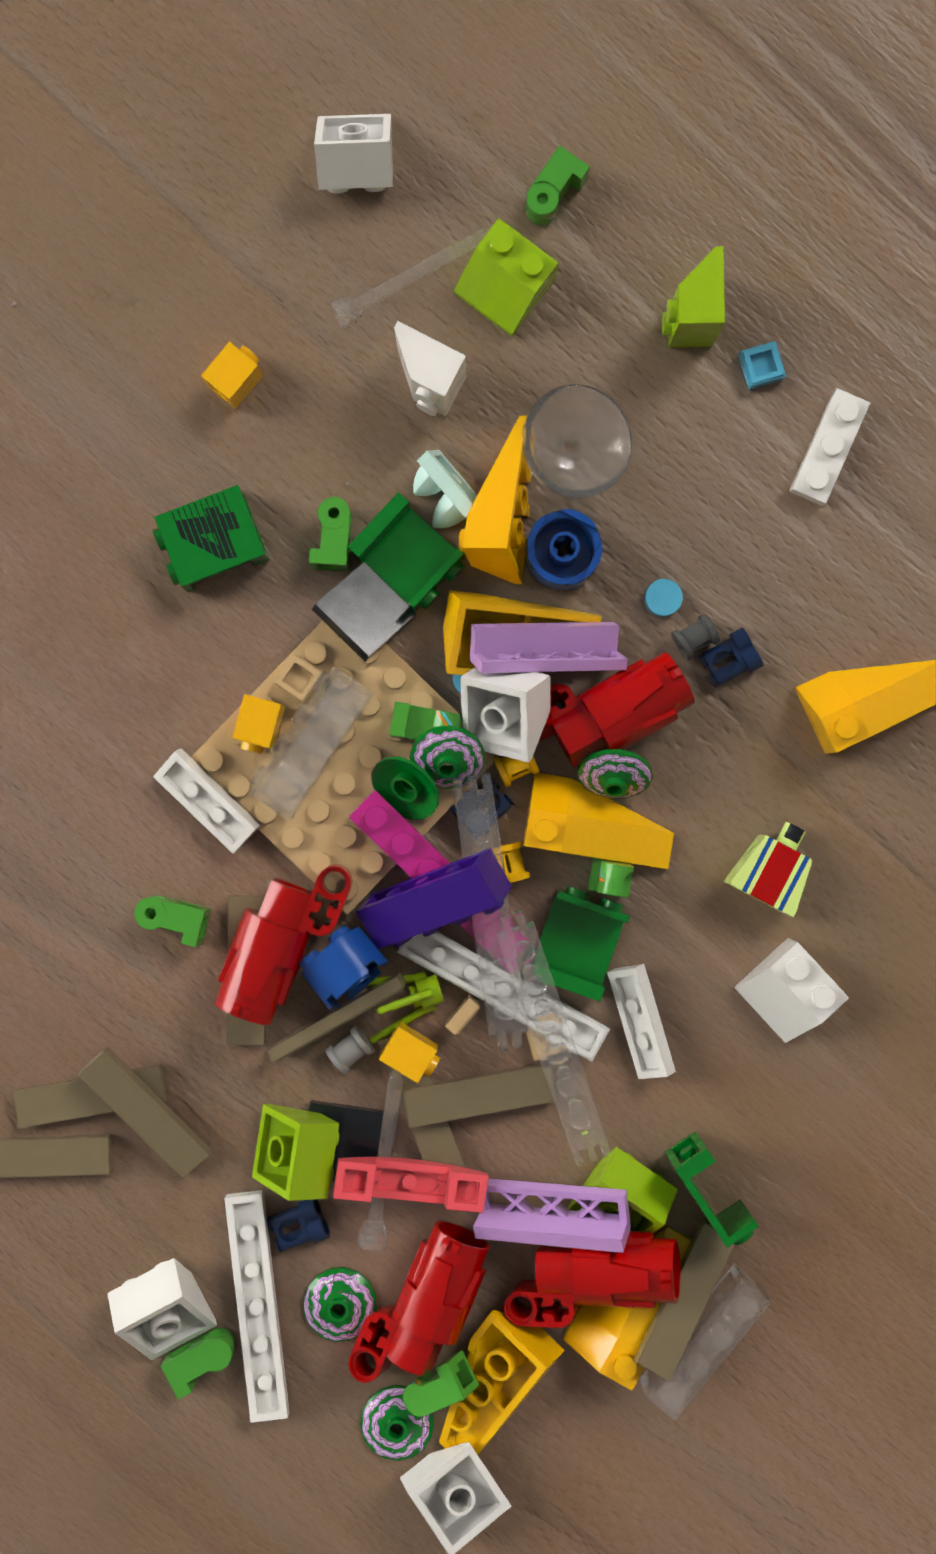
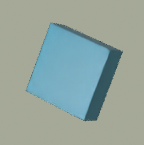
[738,341,786,390]

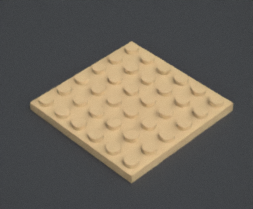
[191,620,501,915]

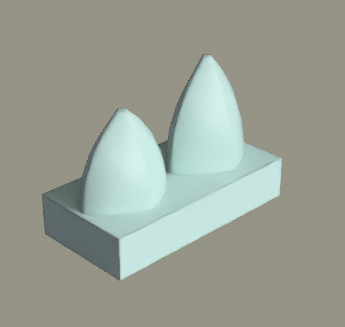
[413,450,477,528]

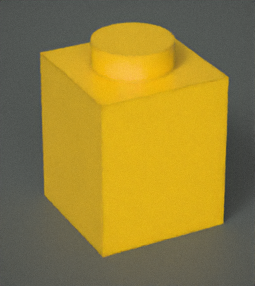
[201,341,263,410]
[232,694,286,754]
[379,1021,440,1083]

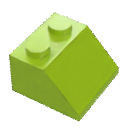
[454,218,559,337]
[662,246,725,348]
[252,1104,339,1201]
[568,1147,678,1233]

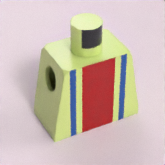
[724,822,812,917]

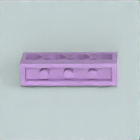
[470,622,628,673]
[473,1179,631,1253]

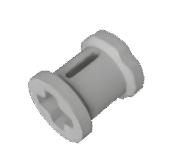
[325,1025,375,1075]

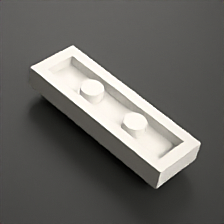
[789,388,870,507]
[153,748,261,854]
[607,964,676,1079]

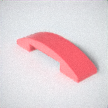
[333,1157,489,1213]

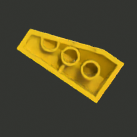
[459,415,534,584]
[443,590,602,675]
[794,660,936,754]
[522,773,674,869]
[563,1225,692,1391]
[439,1310,565,1455]

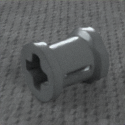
[671,614,720,661]

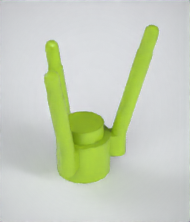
[368,971,444,1044]

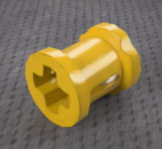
[492,756,540,788]
[490,841,530,883]

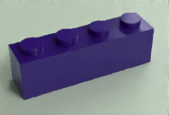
[356,848,512,949]

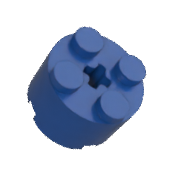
[525,509,603,591]
[299,925,389,1011]

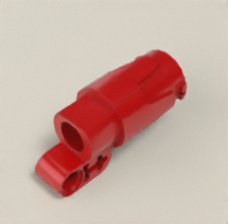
[538,652,695,767]
[214,864,353,1025]
[348,1221,490,1383]
[504,1231,681,1328]

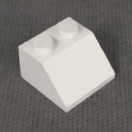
[314,114,393,193]
[394,321,466,417]
[460,667,550,762]
[734,938,849,1043]
[108,1258,217,1360]
[400,1442,511,1554]

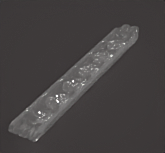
[452,773,528,1052]
[497,909,611,1167]

